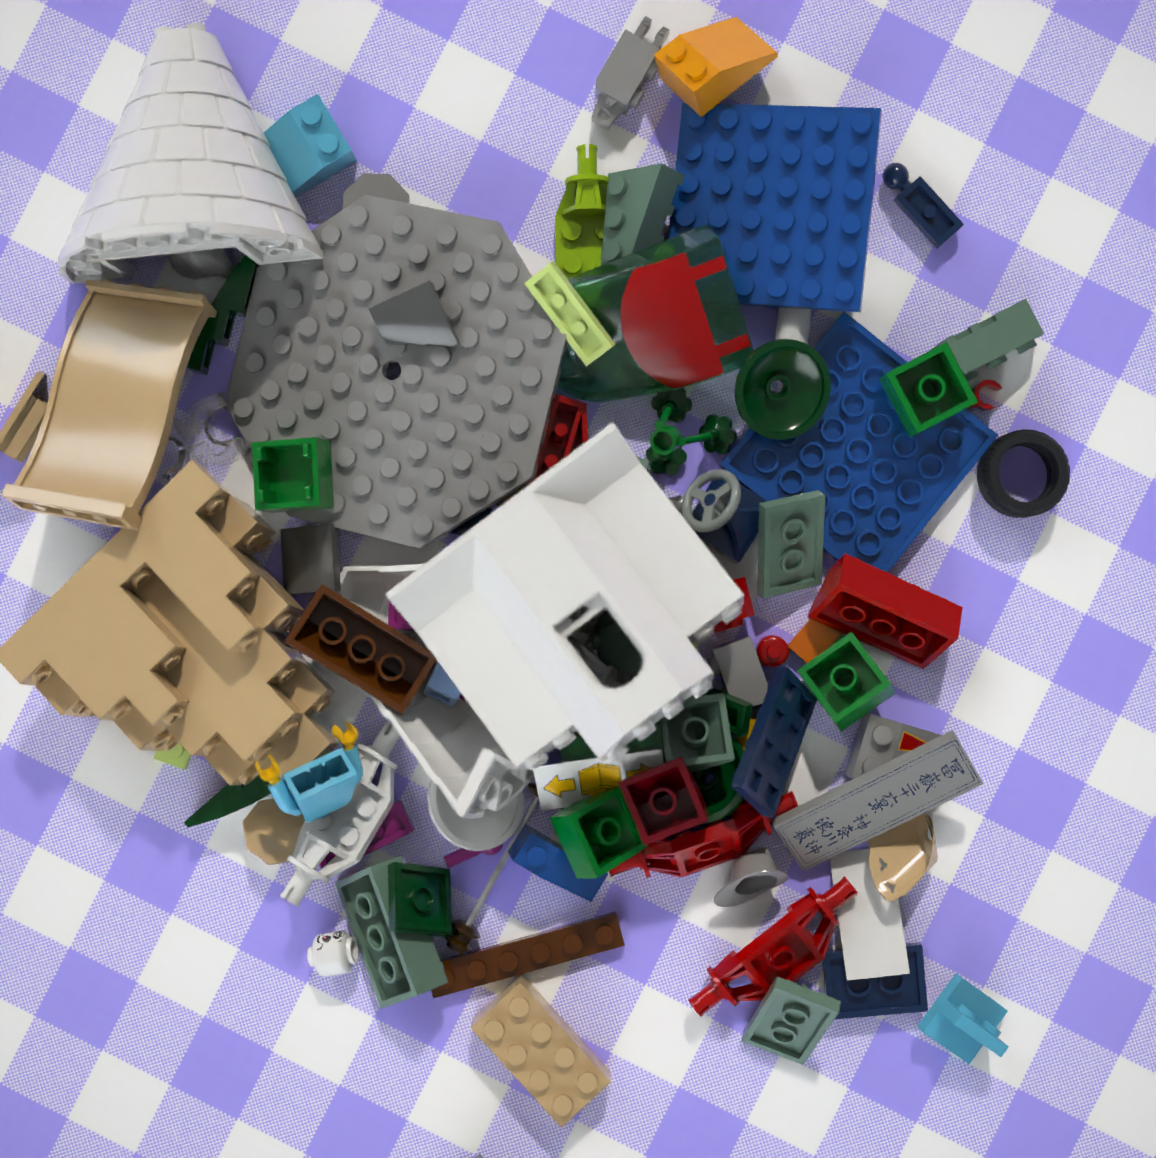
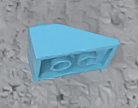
[263,94,357,198]

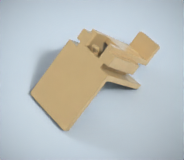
[0,370,48,463]

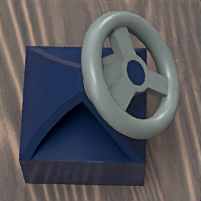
[682,469,766,564]

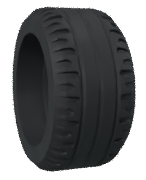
[977,429,1070,518]

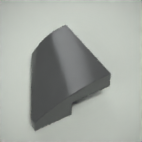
[369,281,460,347]

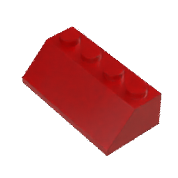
[808,553,963,669]

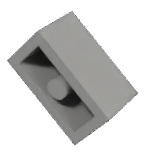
[708,636,768,707]

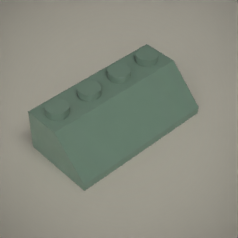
[335,855,448,1009]

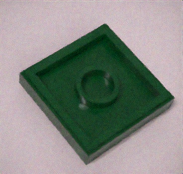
[388,862,452,937]

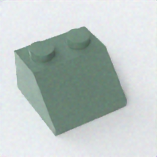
[660,693,734,772]

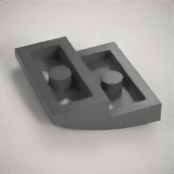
[280,524,341,595]

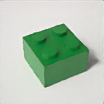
[879,342,978,437]
[797,632,896,732]

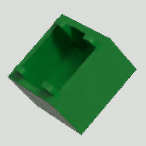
[252,437,334,513]

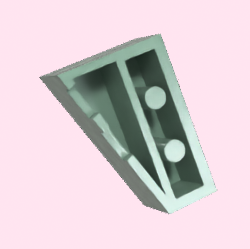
[601,163,685,281]
[930,299,1044,382]

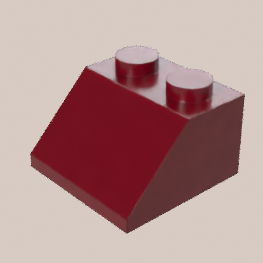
[618,756,709,846]

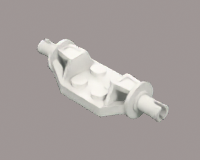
[280,720,400,907]

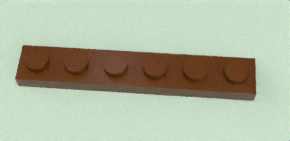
[431,911,625,999]

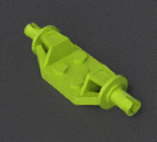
[555,144,622,322]

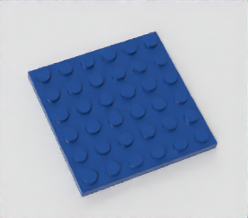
[667,103,882,312]
[719,311,998,572]

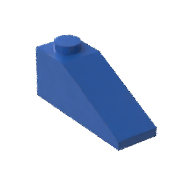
[508,823,608,902]

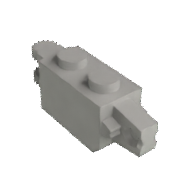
[591,16,670,130]

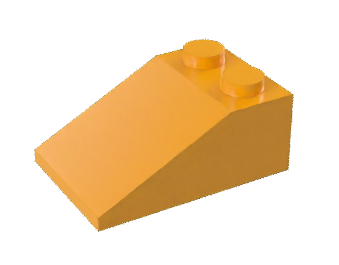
[654,17,778,117]

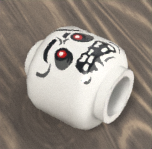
[307,930,359,977]

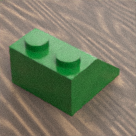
[549,785,648,878]

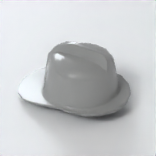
[714,847,788,907]

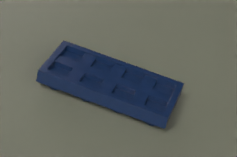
[731,666,817,818]

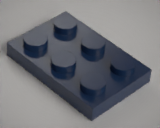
[822,942,928,1020]

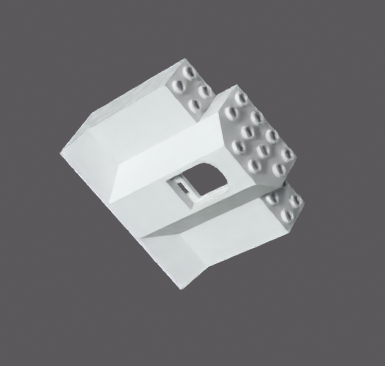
[385,422,744,771]

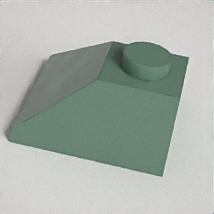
[592,610,643,676]

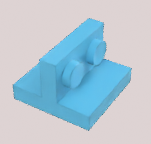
[917,973,1009,1064]

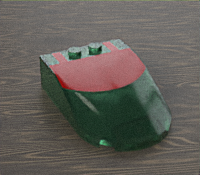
[557,225,754,402]

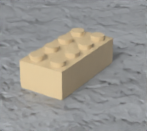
[471,974,611,1128]

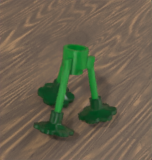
[646,385,737,475]

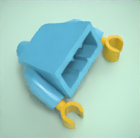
[255,721,363,822]

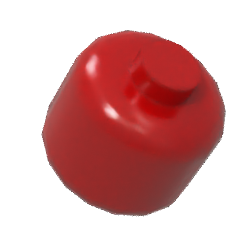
[755,635,789,668]

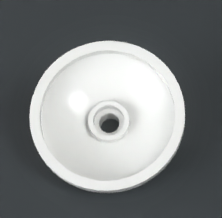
[427,780,524,851]

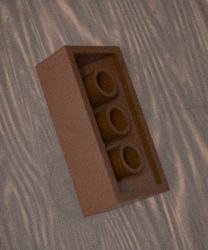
[284,584,437,715]

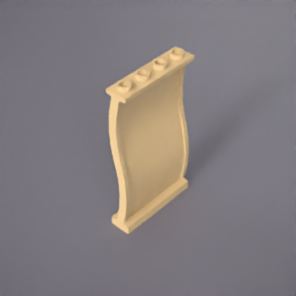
[1,279,217,531]

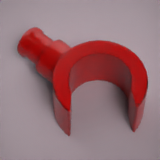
[966,379,1003,411]

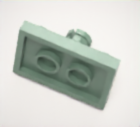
[757,490,825,599]
[741,977,841,1065]

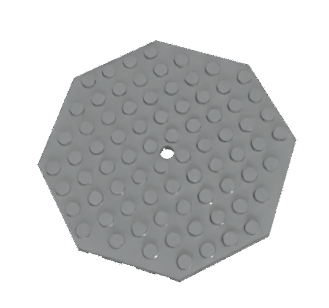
[225,194,568,549]

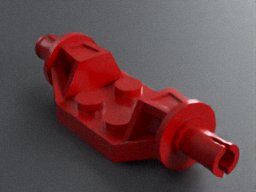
[609,791,798,878]
[688,876,858,1017]

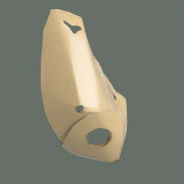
[867,812,938,901]

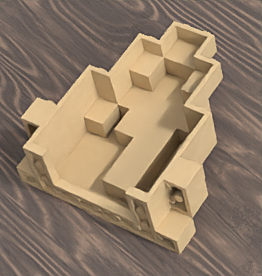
[0,460,339,786]

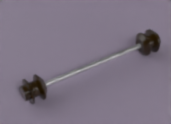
[444,782,539,954]

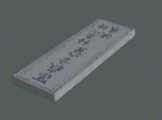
[771,730,984,871]

